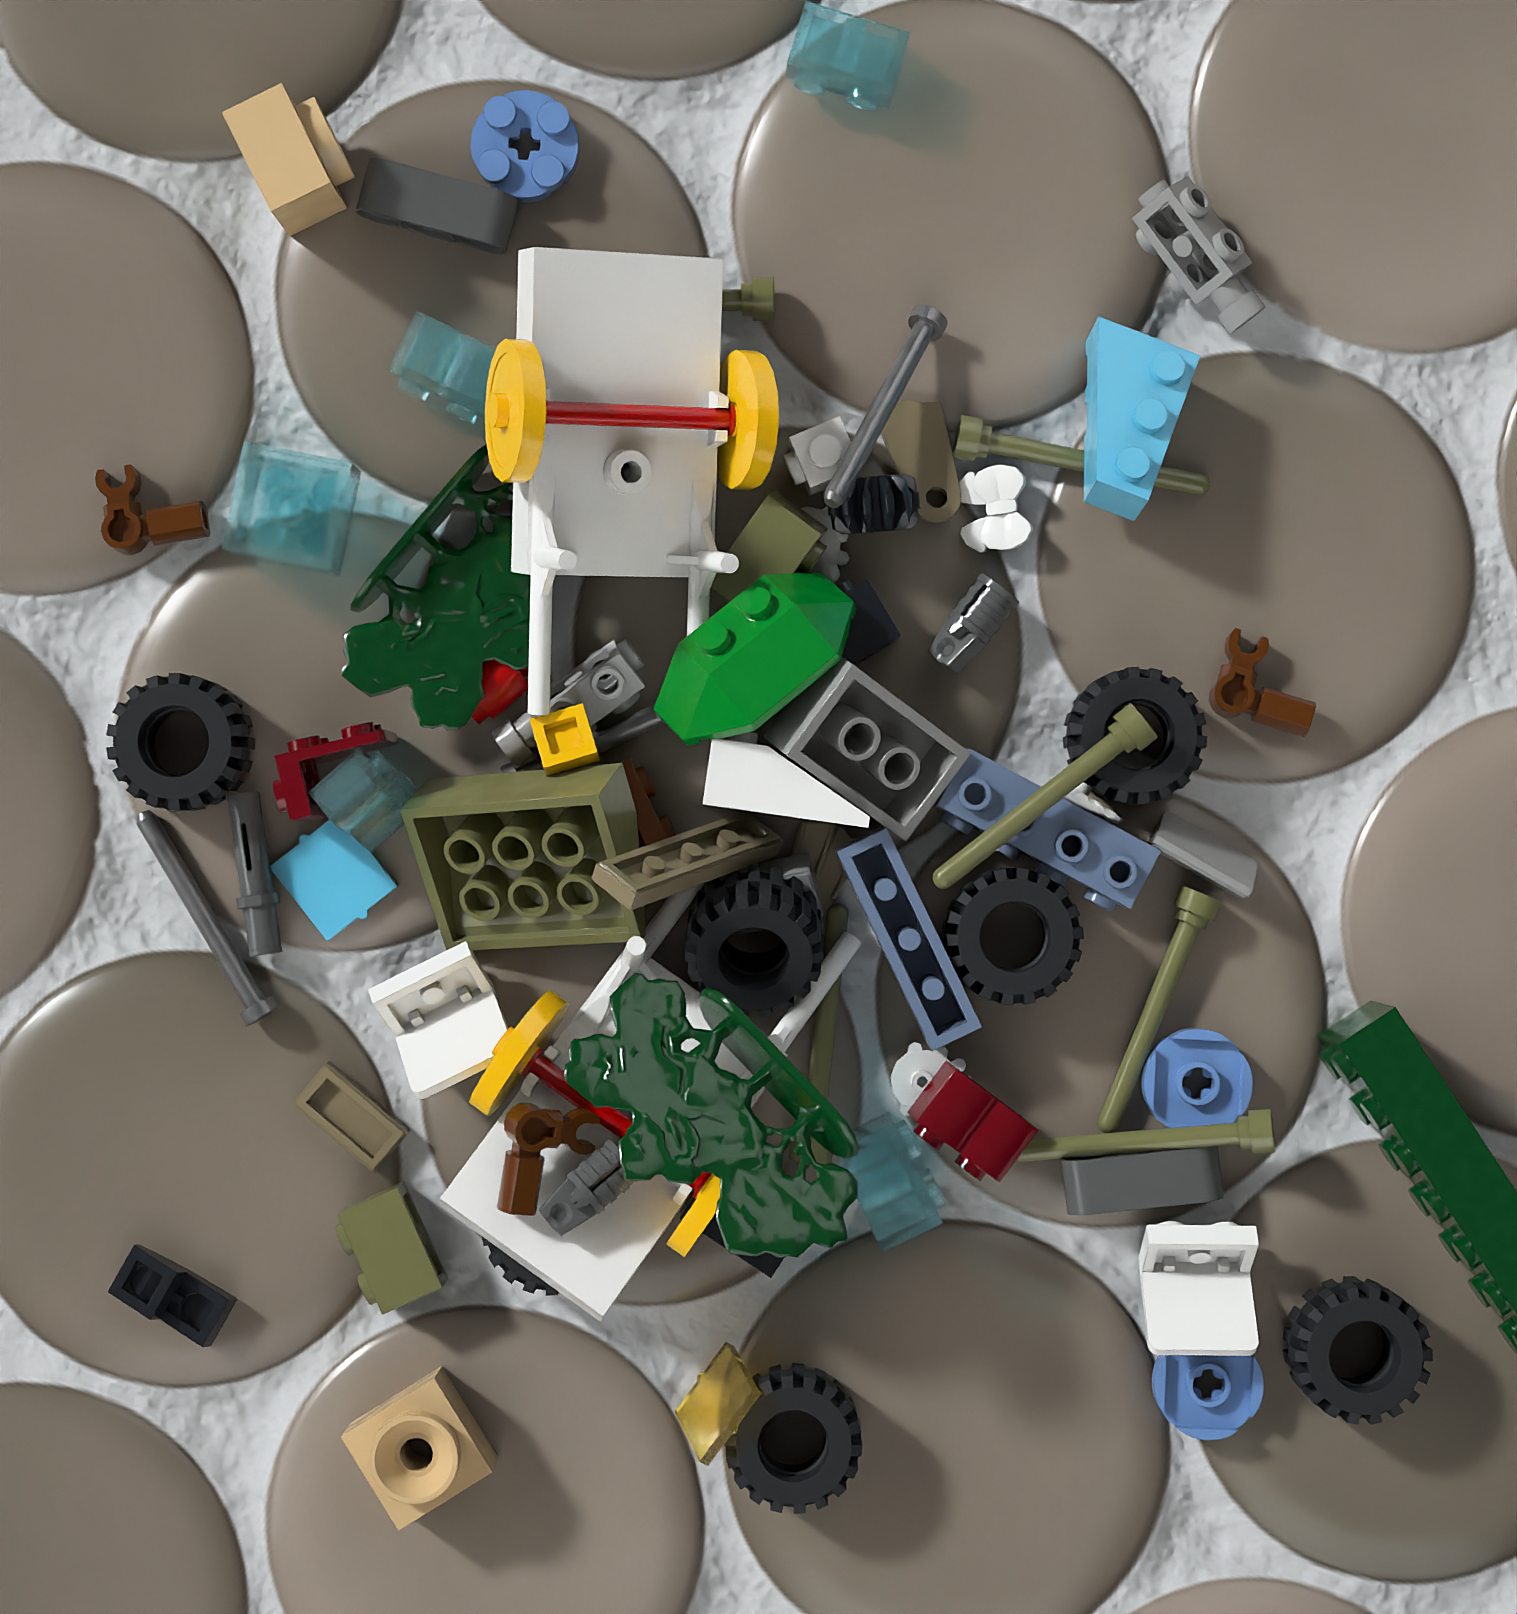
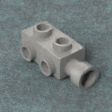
[1132,176,1265,334]
[491,639,645,766]

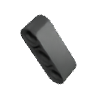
[355,158,520,254]
[1061,1146,1224,1215]

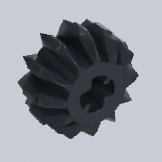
[828,474,920,534]

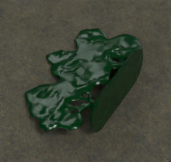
[342,444,531,730]
[564,973,859,1258]

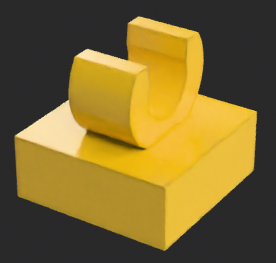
[530,703,600,776]

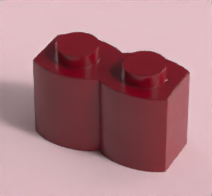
[907,1060,1039,1183]

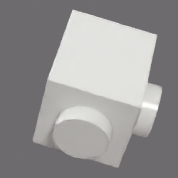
[783,416,859,496]

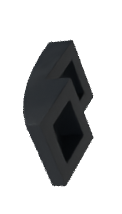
[108,1244,238,1347]

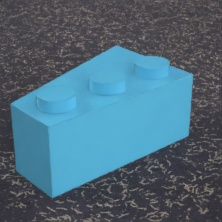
[1084,316,1201,521]

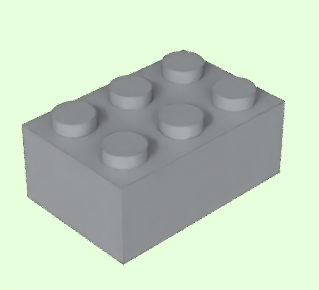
[764,657,971,841]

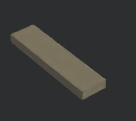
[591,811,783,911]

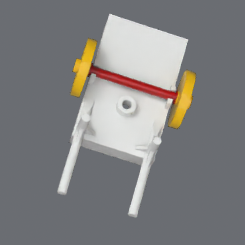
[485,247,779,715]
[440,883,861,1322]

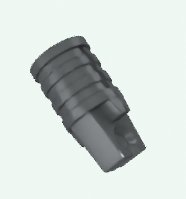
[928,573,1020,674]
[539,1138,637,1236]

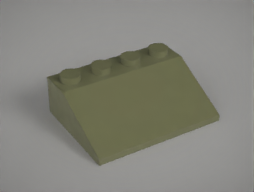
[400,763,646,951]

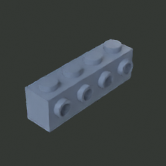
[934,748,1161,913]

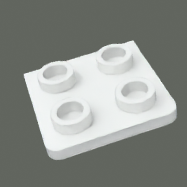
[368,941,508,1099]
[1138,1221,1259,1356]

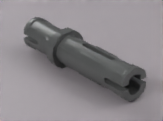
[227,791,283,957]

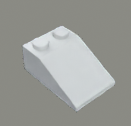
[703,732,870,828]

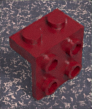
[273,722,399,822]

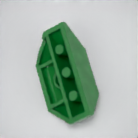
[654,572,857,746]

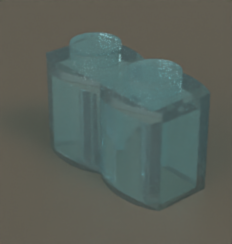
[389,311,496,425]
[308,748,418,852]

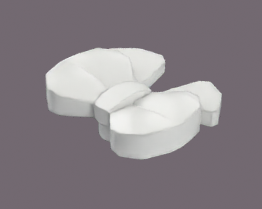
[959,465,1033,553]

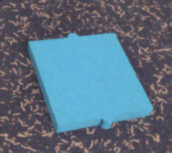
[270,812,398,941]

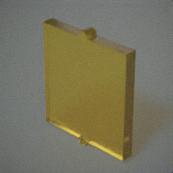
[675,1342,761,1466]

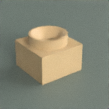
[222,83,355,236]
[341,1366,499,1531]

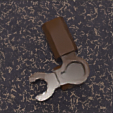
[95,464,211,555]
[1209,628,1316,737]
[497,1102,600,1216]

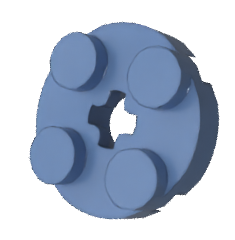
[471,90,580,203]
[1141,1028,1253,1128]
[1152,1355,1264,1440]

